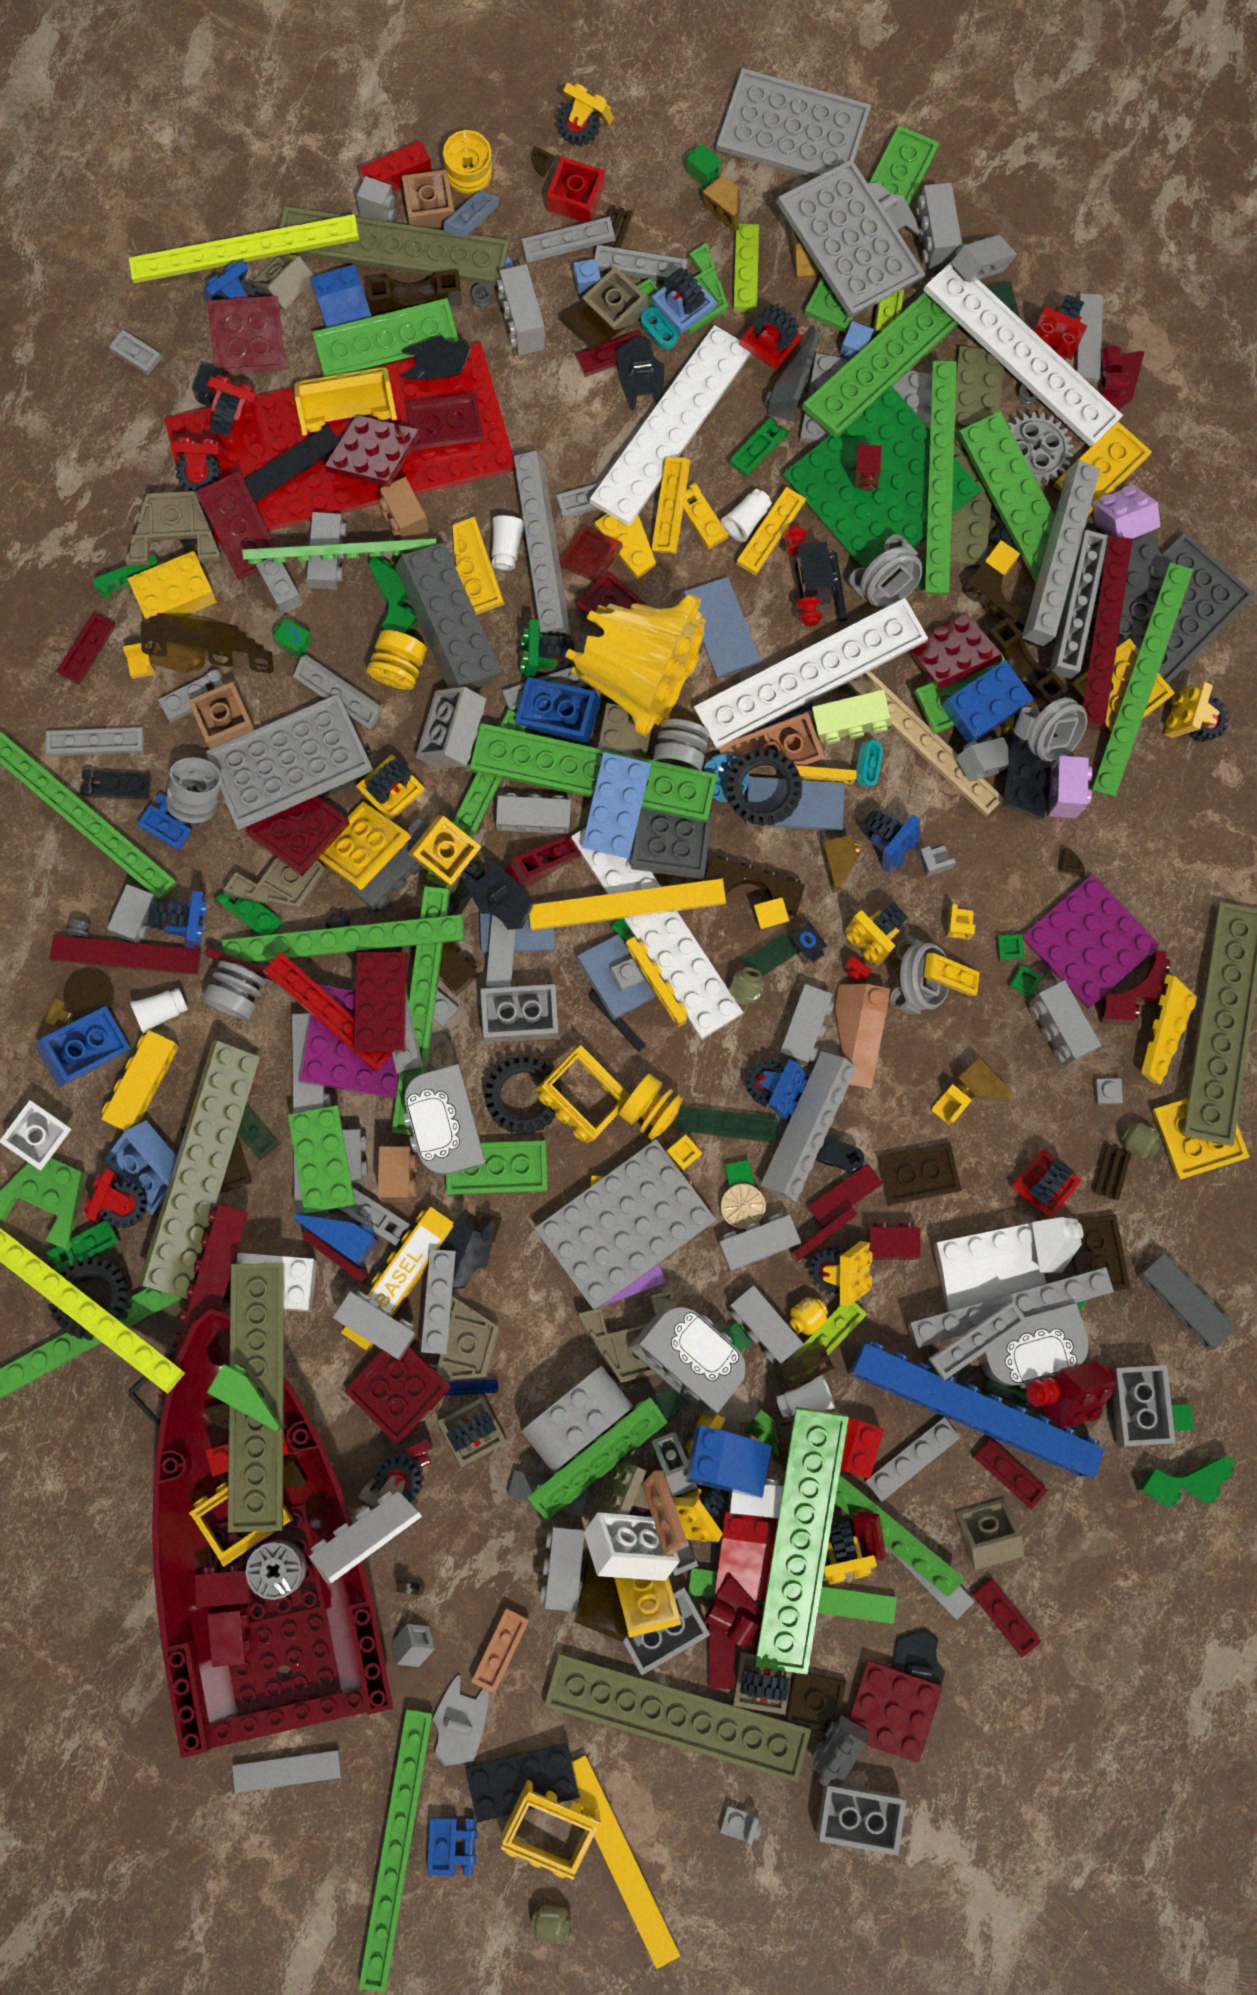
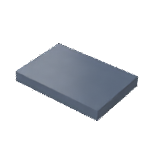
[480,902,555,954]
[576,934,656,1021]

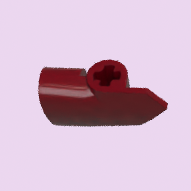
[1100,345,1145,411]
[704,1577,763,1652]

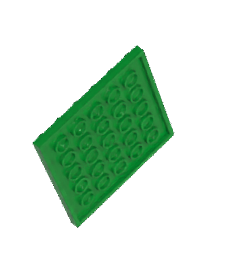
[783,385,982,569]

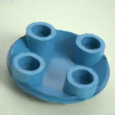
[702,754,749,802]

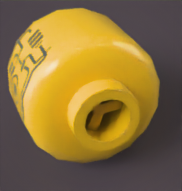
[790,1297,828,1335]

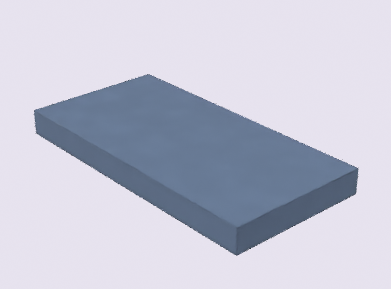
[684,577,761,679]
[746,777,845,831]

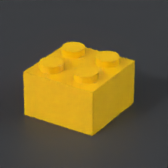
[408,815,481,885]

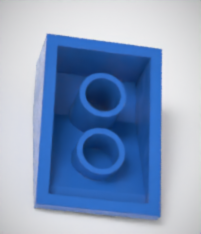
[310,265,372,328]
[515,677,601,745]
[34,1006,131,1088]
[294,1214,378,1267]
[685,1426,771,1498]

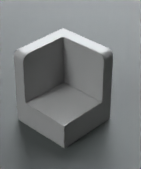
[917,846,956,878]
[672,1540,699,1576]
[392,1624,435,1667]

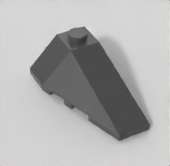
[765,328,822,422]

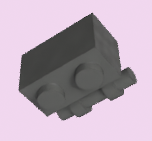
[812,1715,869,1786]

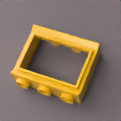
[534,1045,631,1143]
[189,1481,294,1567]
[500,1780,601,1880]

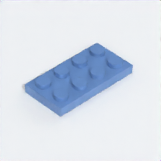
[582,752,652,859]

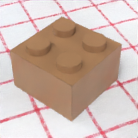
[402,170,454,229]
[378,477,429,540]
[188,682,254,750]
[378,1146,418,1203]

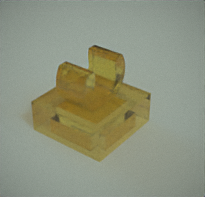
[43,999,73,1026]

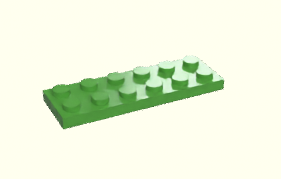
[312,298,459,377]
[528,1397,668,1522]

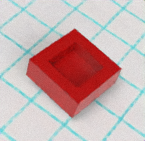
[844,956,872,982]

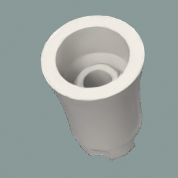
[721,489,772,542]
[491,516,524,571]
[130,988,188,1034]
[776,1374,835,1418]

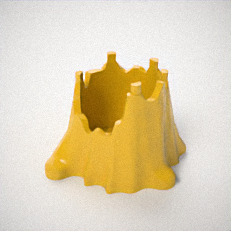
[565,594,706,737]

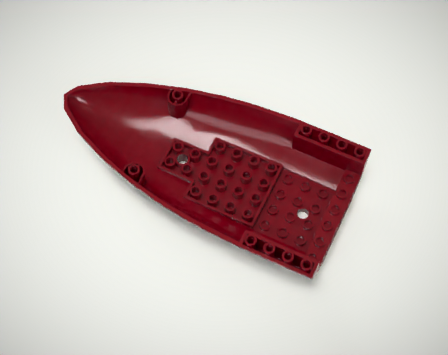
[152,1308,394,1758]

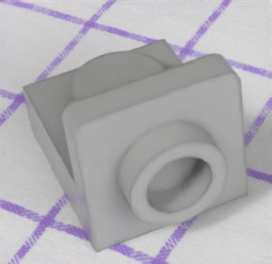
[720,1805,762,1845]

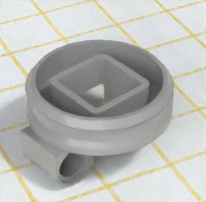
[849,534,922,607]
[1014,697,1087,762]
[890,939,949,1014]

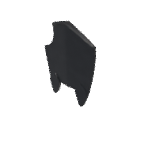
[402,335,471,380]
[616,335,664,411]
[462,856,533,930]
[439,1209,495,1290]
[894,1628,945,1685]

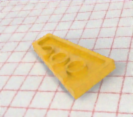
[453,517,505,615]
[1141,974,1197,1085]

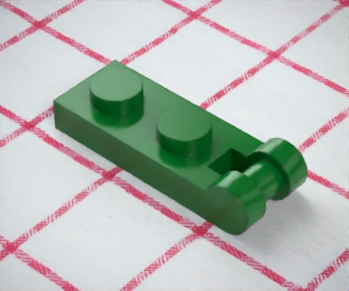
[729,417,789,478]
[94,555,159,599]
[215,892,284,936]
[45,1220,121,1275]

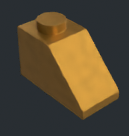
[703,175,740,232]
[790,228,819,279]
[149,640,208,674]
[821,835,860,893]
[954,1058,1014,1101]

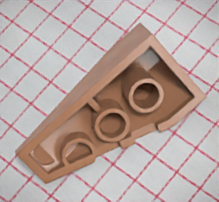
[719,710,825,767]
[834,984,891,1089]

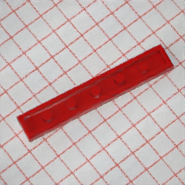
[263,952,392,1073]

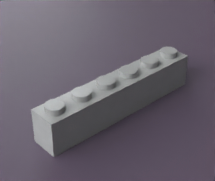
[1049,530,1109,679]
[760,1051,856,1202]

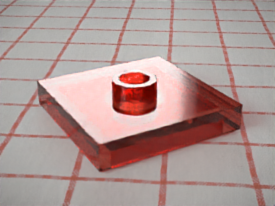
[559,525,623,584]

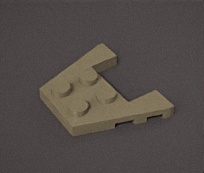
[125,491,221,566]
[223,858,326,911]
[577,1290,674,1383]
[428,1296,500,1381]

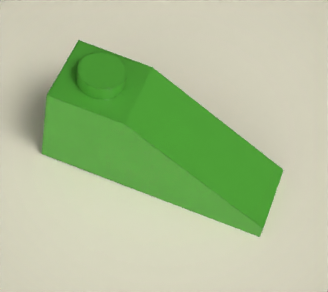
[207,1363,283,1432]

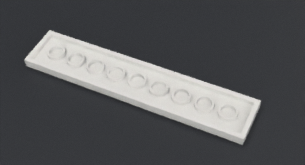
[924,261,1123,447]
[590,325,752,527]
[694,598,928,750]
[571,828,743,1040]

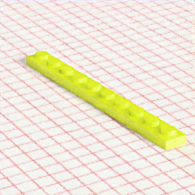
[129,214,360,283]
[0,1228,185,1394]

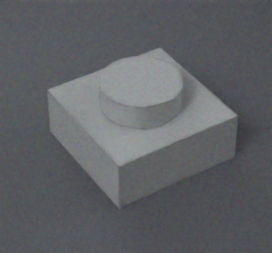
[609,958,644,992]
[1095,1078,1123,1105]

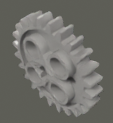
[1007,412,1074,486]

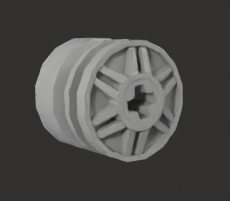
[653,719,710,771]
[166,757,222,823]
[201,960,267,1021]
[245,1540,307,1600]

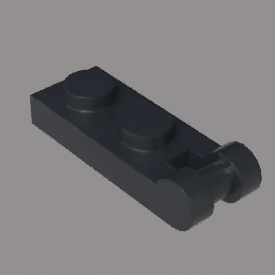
[80,769,151,800]

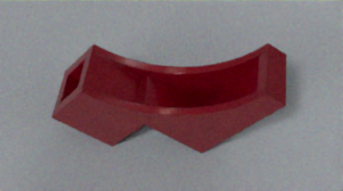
[1100,950,1170,1025]

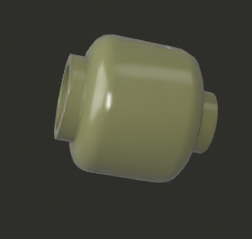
[729,967,765,1005]
[1122,1123,1162,1160]
[531,1904,573,1944]

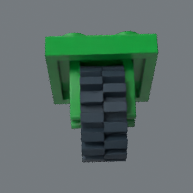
[519,619,574,682]

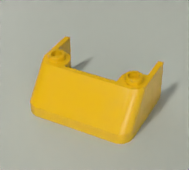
[294,368,397,435]

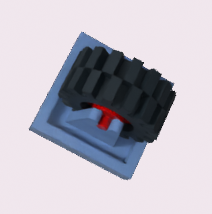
[651,267,717,334]

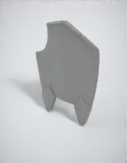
[868,182,920,235]
[432,1675,489,1766]

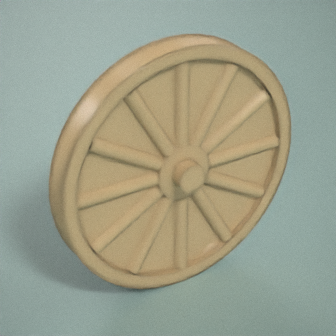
[720,1183,766,1229]

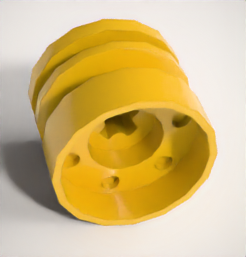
[443,130,492,194]
[366,630,427,690]
[619,1073,684,1141]

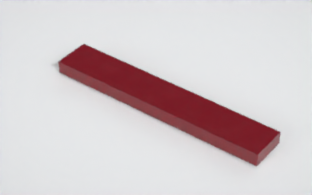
[50,935,202,975]

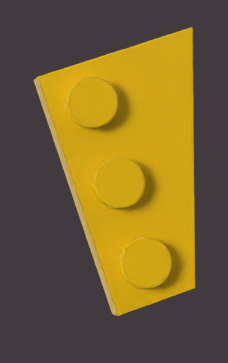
[594,514,656,579]

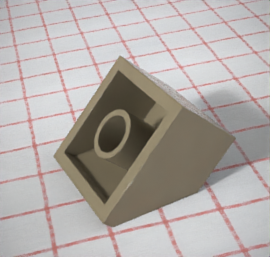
[251,254,314,310]
[582,266,649,330]
[598,703,652,759]
[955,1498,1024,1570]

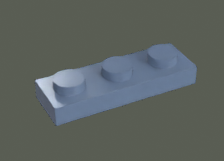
[444,190,499,238]

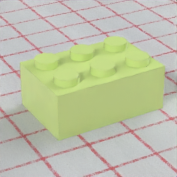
[812,690,892,745]

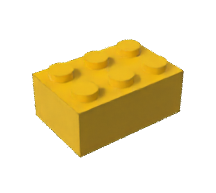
[127,551,217,622]

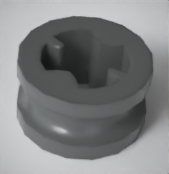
[472,283,493,308]
[1017,384,1038,405]
[66,920,90,937]

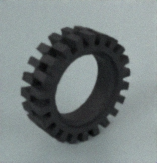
[726,749,802,826]
[484,1055,562,1135]
[48,1257,132,1340]

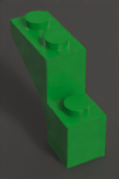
[370,557,418,636]
[1137,1457,1236,1508]

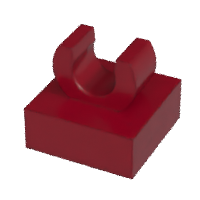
[404,1439,433,1468]

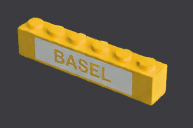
[341,1206,454,1351]

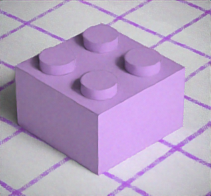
[1092,485,1161,538]
[1048,756,1092,818]

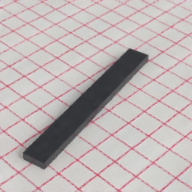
[179,425,340,550]

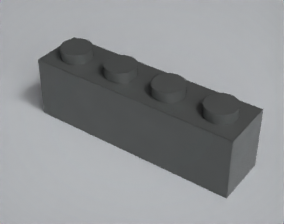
[351,818,428,912]
[1137,1253,1236,1350]

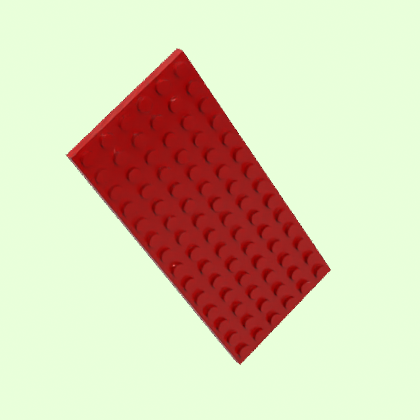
[164,342,516,549]

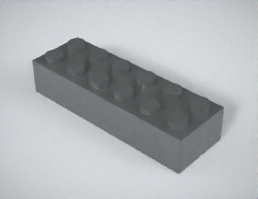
[395,543,502,690]

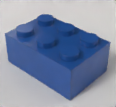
[942,660,1034,743]

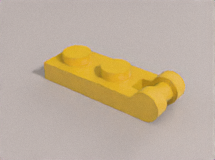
[683,482,729,550]

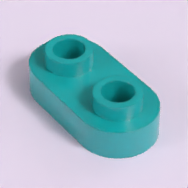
[641,307,678,350]
[856,740,883,787]

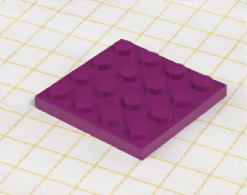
[1023,874,1160,1009]
[299,984,399,1100]

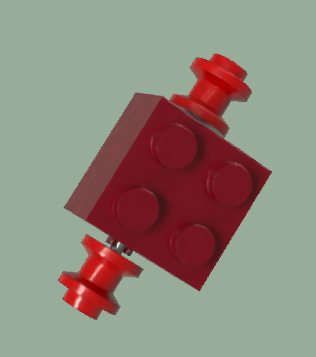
[1026,1361,1117,1428]

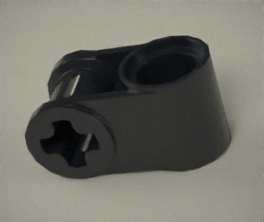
[815,1136,864,1173]

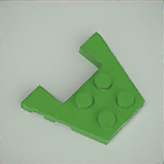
[637,243,728,334]
[0,1158,85,1251]

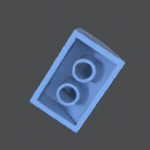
[105,1120,177,1215]

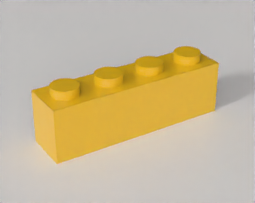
[102,1030,179,1131]

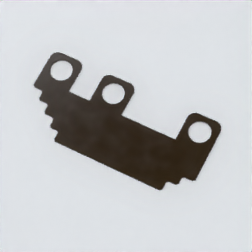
[140,613,274,673]

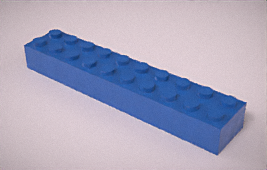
[848,1341,1105,1478]

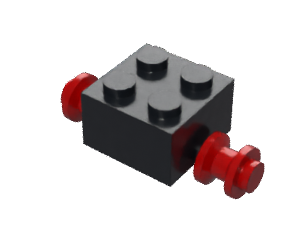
[783,526,838,627]

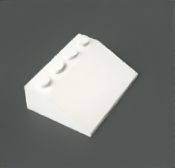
[932,1223,1046,1312]
[308,1491,422,1583]

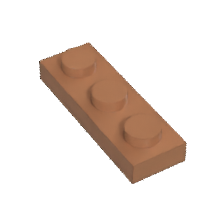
[641,1471,687,1555]
[471,1608,530,1694]

